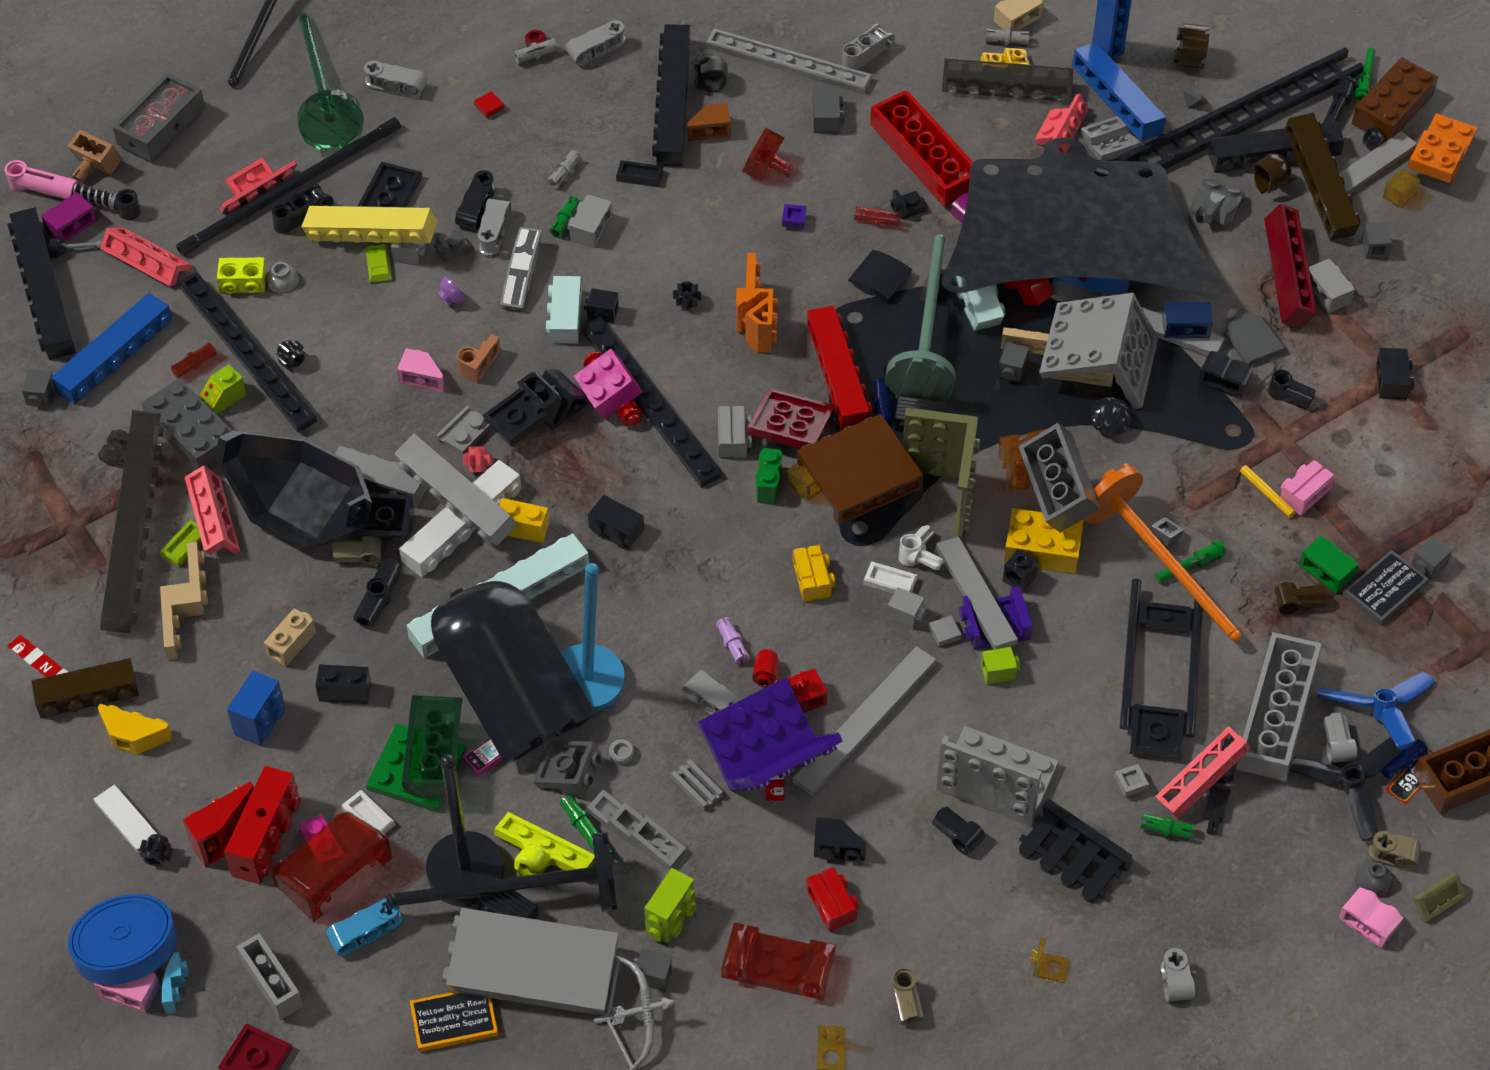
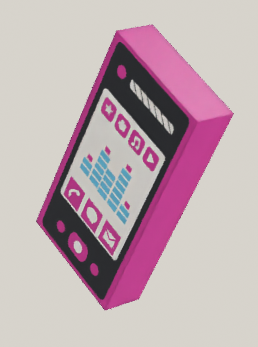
[463,738,502,777]

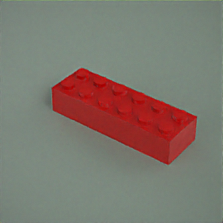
[870,90,973,207]

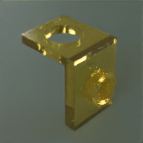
[1030,938,1069,983]
[817,1025,845,1070]

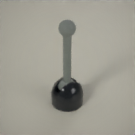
[50,238,103,256]

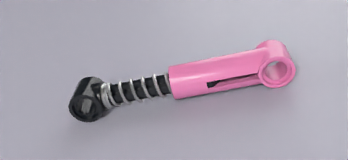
[5,160,141,220]

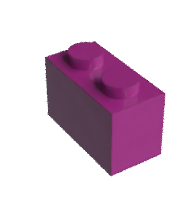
[41,192,97,242]

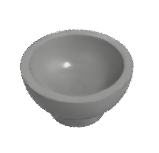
[266,262,299,293]

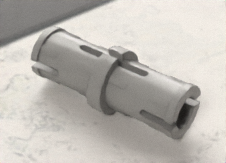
[986,28,1029,45]
[513,38,558,64]
[547,150,582,189]

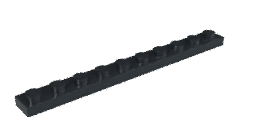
[178,272,318,433]
[581,317,721,488]

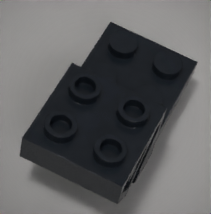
[482,369,589,447]

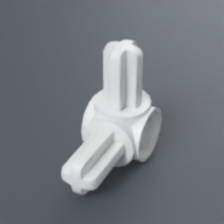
[899,525,943,570]

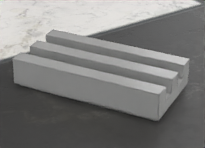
[671,759,723,811]

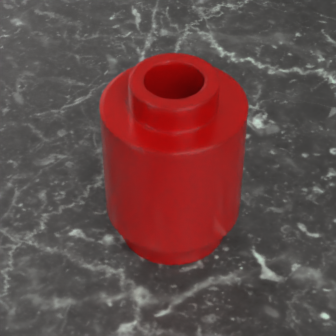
[752,649,779,687]

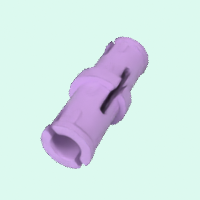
[716,617,750,665]

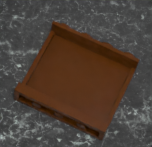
[797,414,923,526]

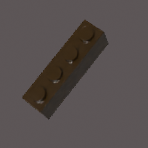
[31,658,139,718]

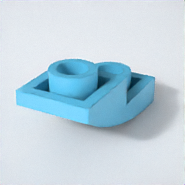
[162,952,189,1015]

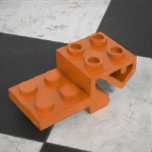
[1408,113,1478,183]
[736,253,778,353]

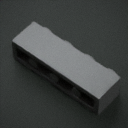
[335,446,428,508]

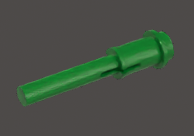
[1354,48,1375,102]
[1155,540,1226,583]

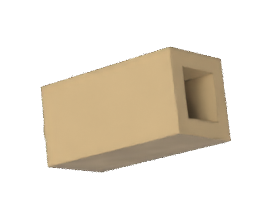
[263,608,316,667]

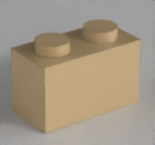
[994,0,1044,31]

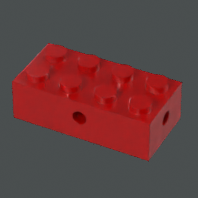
[224,765,301,885]

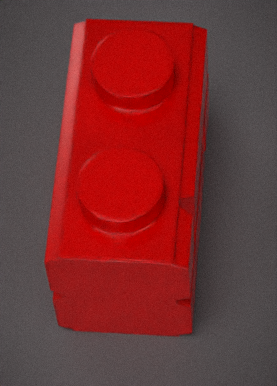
[806,867,859,932]

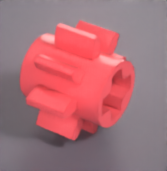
[463,447,492,472]

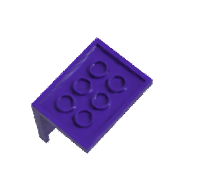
[697,677,843,792]

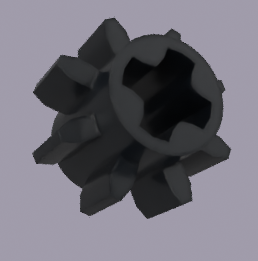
[673,281,701,309]
[276,339,305,368]
[139,834,173,866]

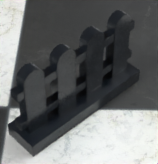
[1019,798,1132,902]

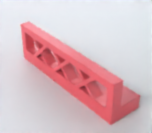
[100,227,192,286]
[185,465,240,555]
[1155,726,1251,819]

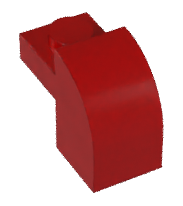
[1002,278,1054,305]

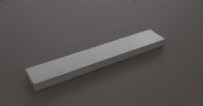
[1308,131,1417,204]
[936,537,1018,650]

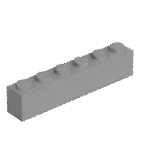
[394,434,517,546]

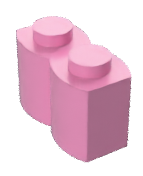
[1339,887,1403,948]

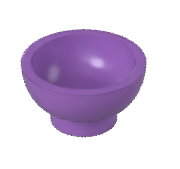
[437,276,468,306]

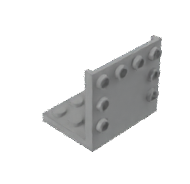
[1039,293,1158,409]
[936,726,1059,826]

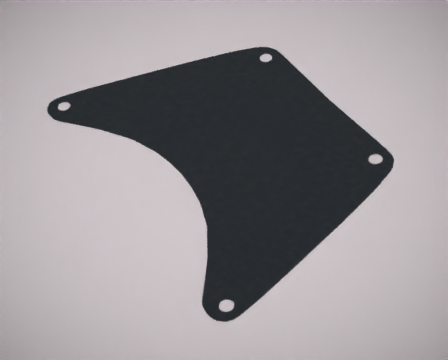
[829,278,1254,546]

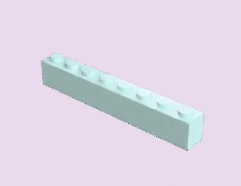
[407,534,589,658]

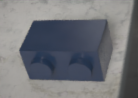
[1162,302,1213,338]

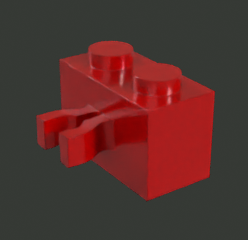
[774,668,827,713]

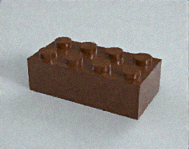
[1351,57,1439,141]
[1413,729,1490,814]

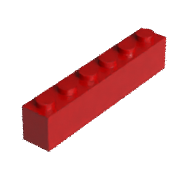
[807,305,872,431]

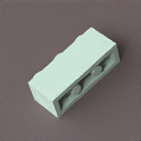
[546,276,582,344]

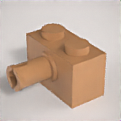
[67,129,123,184]

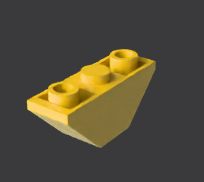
[98,704,173,754]

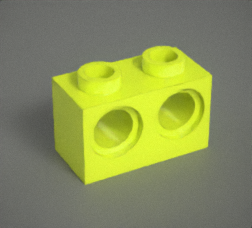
[217,257,267,294]

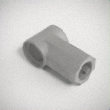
[1323,713,1357,763]

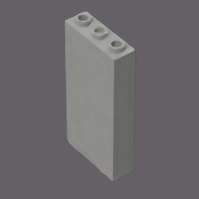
[442,908,618,1016]

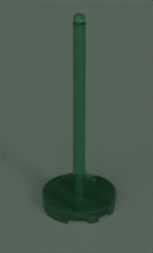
[297,12,364,150]

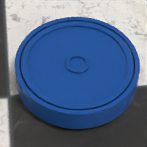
[68,894,178,985]

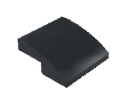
[848,249,913,303]

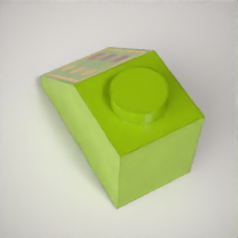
[199,364,247,415]

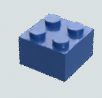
[227,670,286,746]

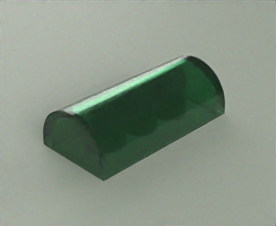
[402,695,463,799]

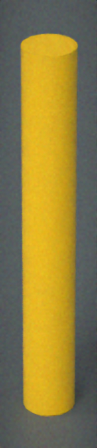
[1240,465,1296,518]

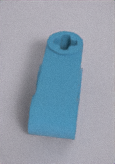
[326,898,402,957]

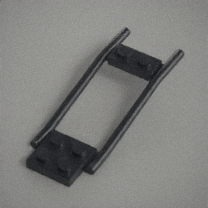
[1119,579,1205,760]

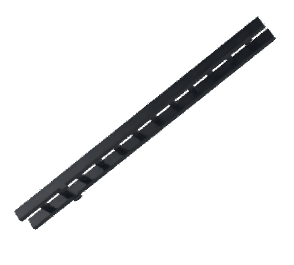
[1119,47,1364,178]

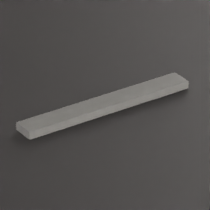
[706,28,872,94]
[1049,279,1225,356]
[793,646,936,796]

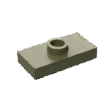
[1413,872,1466,922]

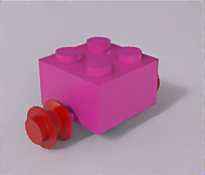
[574,348,643,426]

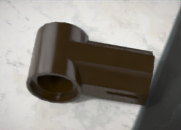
[1274,582,1326,614]

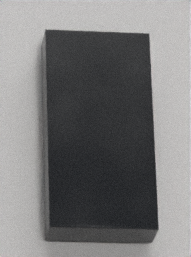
[616,160,664,187]

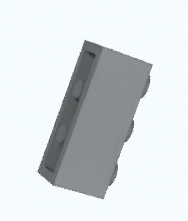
[236,933,303,1020]

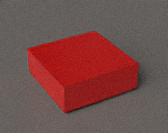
[474,91,504,118]

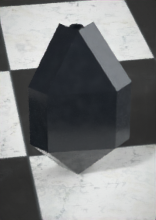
[215,430,372,550]

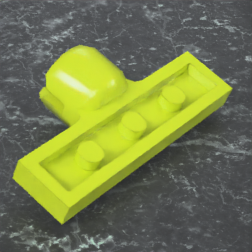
[494,812,595,876]

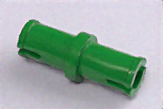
[549,196,581,238]
[1140,813,1194,840]

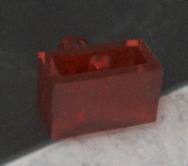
[742,127,795,182]

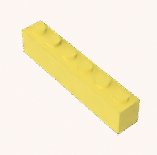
[302,206,438,244]

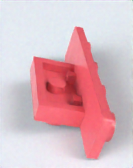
[1035,94,1089,153]
[220,157,297,214]

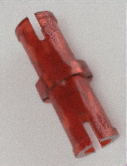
[854,206,901,227]
[170,342,217,379]

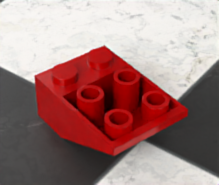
[183,781,254,867]

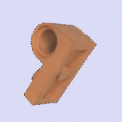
[457,334,501,384]

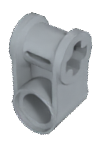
[1160,948,1195,1002]

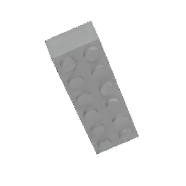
[1236,632,1322,782]

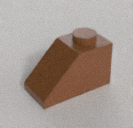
[687,103,731,141]

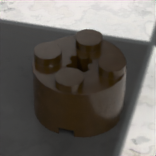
[1173,23,1210,69]

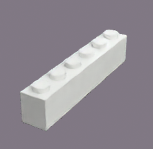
[399,460,521,578]

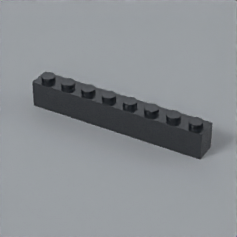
[652,24,690,166]
[7,207,76,360]

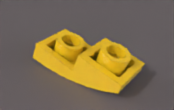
[980,48,1029,74]

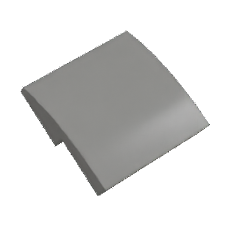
[1080,116,1140,161]

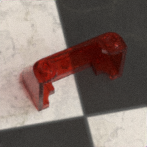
[272,811,392,922]

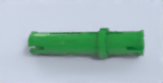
[559,794,614,858]

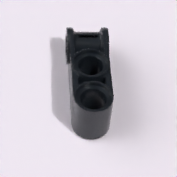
[455,170,495,230]
[272,183,333,234]

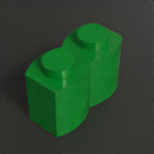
[756,448,782,504]

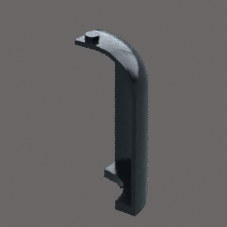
[431,581,597,764]

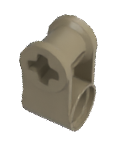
[1368,831,1421,871]

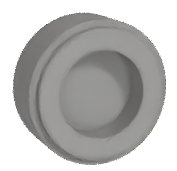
[609,739,634,766]

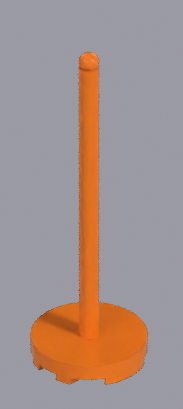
[1085,463,1241,642]

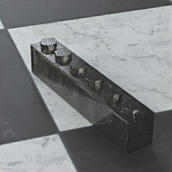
[942,58,1074,102]

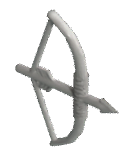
[593,955,676,1070]

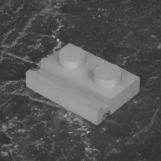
[436,406,492,457]

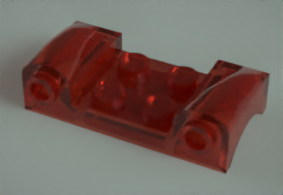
[721,922,836,1001]

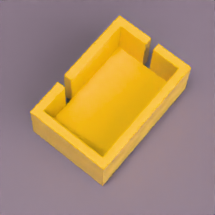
[1004,508,1084,574]

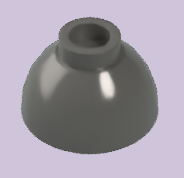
[1355,862,1392,897]

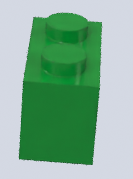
[1299,535,1358,594]

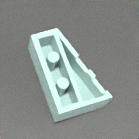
[953,276,1005,331]

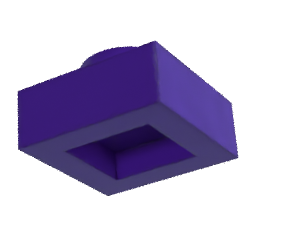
[782,204,806,228]

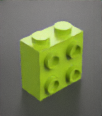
[644,868,697,944]

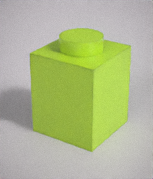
[981,647,1020,685]

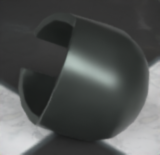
[694,49,728,92]

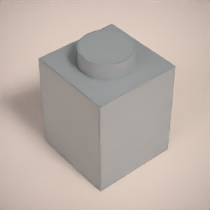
[886,587,926,629]

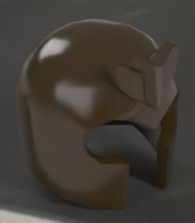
[1252,154,1295,194]

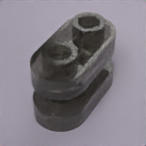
[98,429,153,473]

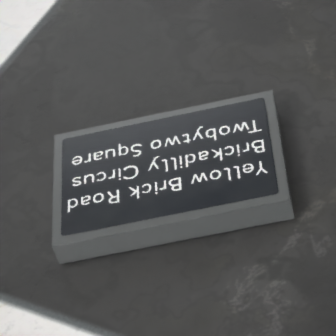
[1343,550,1429,625]

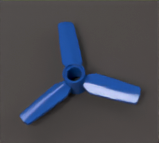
[1317,672,1434,749]

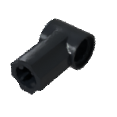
[1267,369,1317,408]
[932,806,986,855]

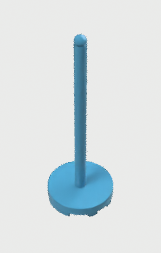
[561,563,625,712]

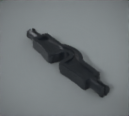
[1205,736,1234,835]

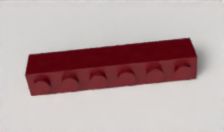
[1264,203,1317,330]

